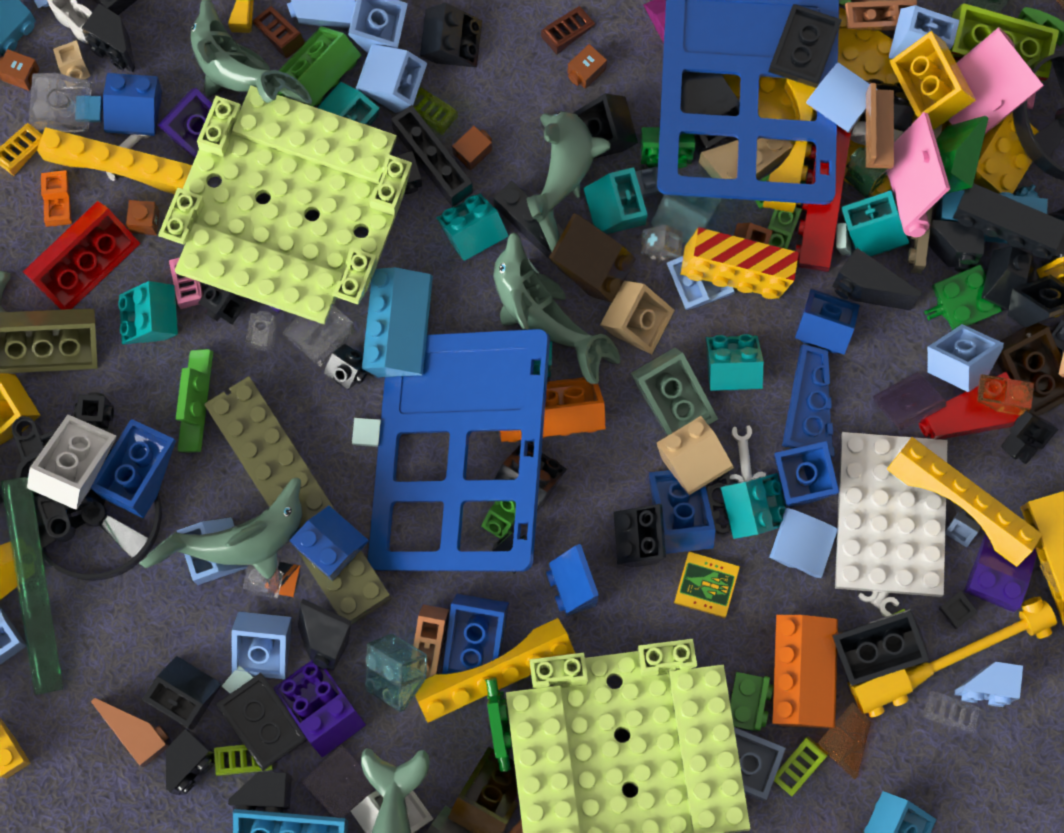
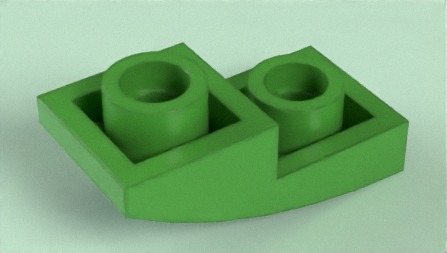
[1018,7,1064,46]
[767,207,802,249]
[481,501,516,538]

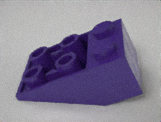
[273,660,366,757]

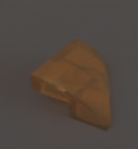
[816,703,871,780]

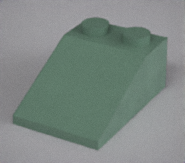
[630,347,718,436]

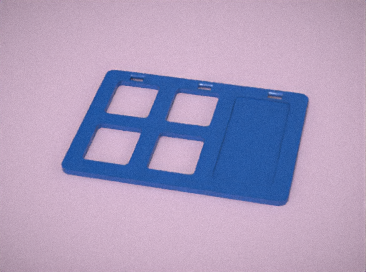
[657,0,839,205]
[368,329,550,572]

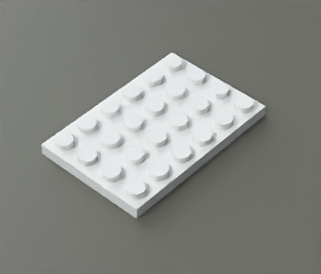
[835,432,947,597]

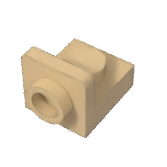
[53,40,90,85]

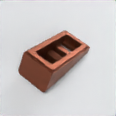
[252,6,305,59]
[541,6,595,54]

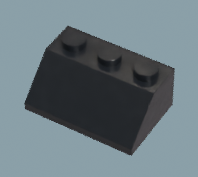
[832,609,929,686]

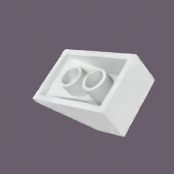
[27,415,116,510]

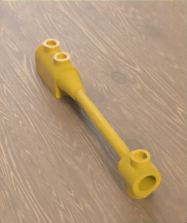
[847,597,1057,717]

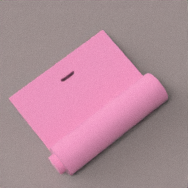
[948,27,1044,134]
[886,112,950,237]

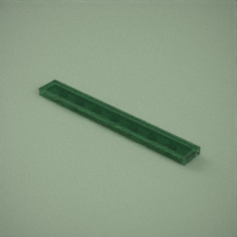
[1,476,63,695]

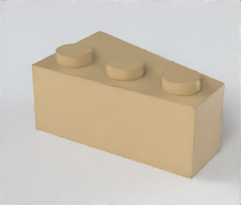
[699,138,793,200]

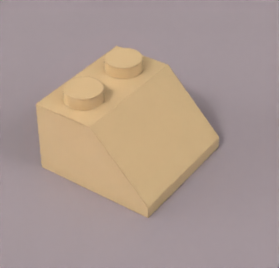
[600,281,675,355]
[657,416,734,495]

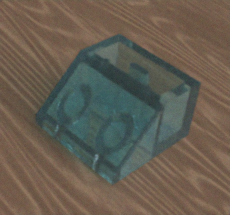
[651,173,722,244]
[365,634,427,712]

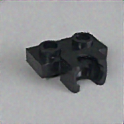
[1001,410,1059,464]

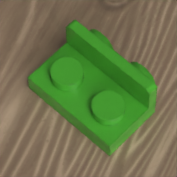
[730,672,773,732]

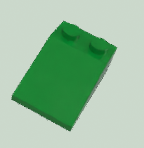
[936,116,989,194]

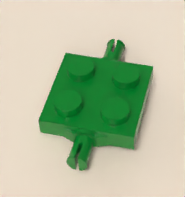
[924,264,1002,330]
[485,678,513,772]

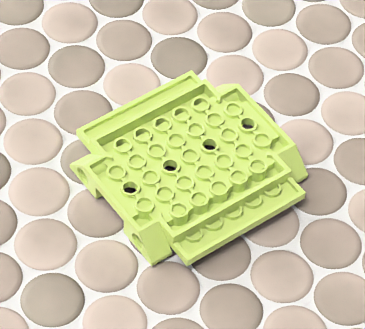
[158,85,412,325]
[506,639,750,833]

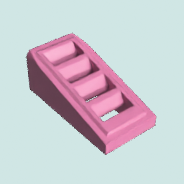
[169,258,204,309]

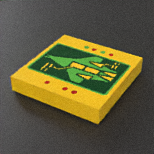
[674,552,740,618]

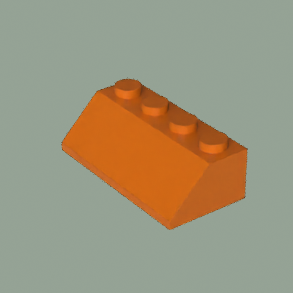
[499,377,606,442]
[772,615,838,728]

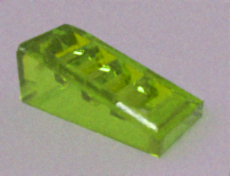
[413,86,458,135]

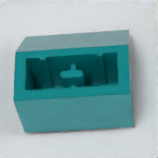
[318,82,380,126]
[583,167,647,234]
[841,190,910,257]
[436,193,509,261]
[118,281,178,345]
[706,334,764,391]
[721,473,786,539]

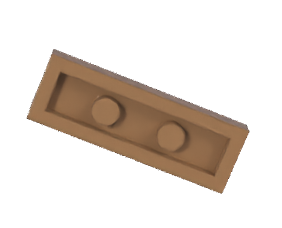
[866,83,894,169]

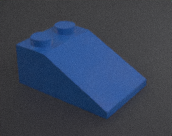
[91,419,176,519]
[649,470,716,554]
[546,544,599,616]
[442,594,509,674]

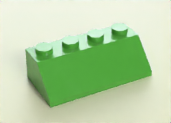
[277,26,361,107]

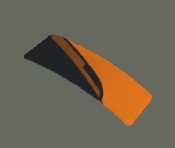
[273,562,300,597]

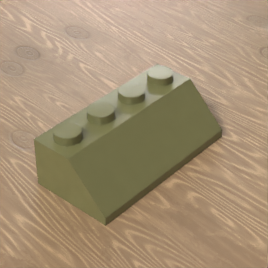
[0,308,98,373]

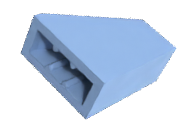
[287,0,355,29]

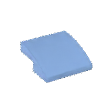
[806,63,878,133]
[667,256,735,310]
[769,508,838,578]

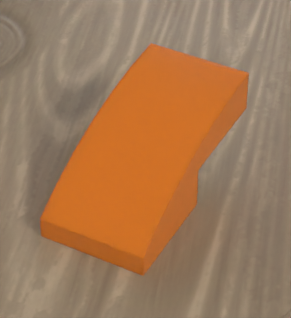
[41,170,72,227]

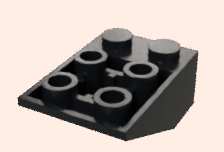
[680,72,740,148]

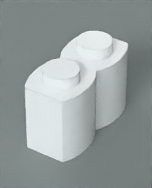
[47,0,92,44]

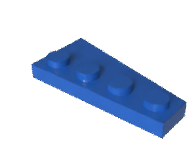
[782,344,835,458]

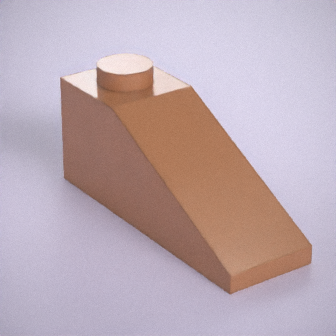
[845,0,917,31]
[406,604,449,691]
[91,698,169,767]

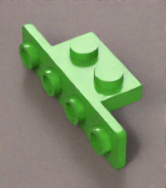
[175,349,213,453]

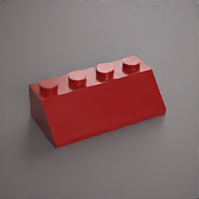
[23,201,140,310]

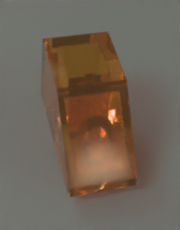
[977,374,1034,415]

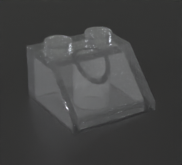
[29,73,92,132]

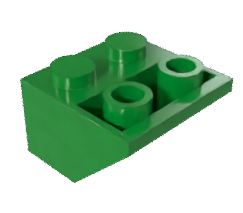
[641,127,695,168]

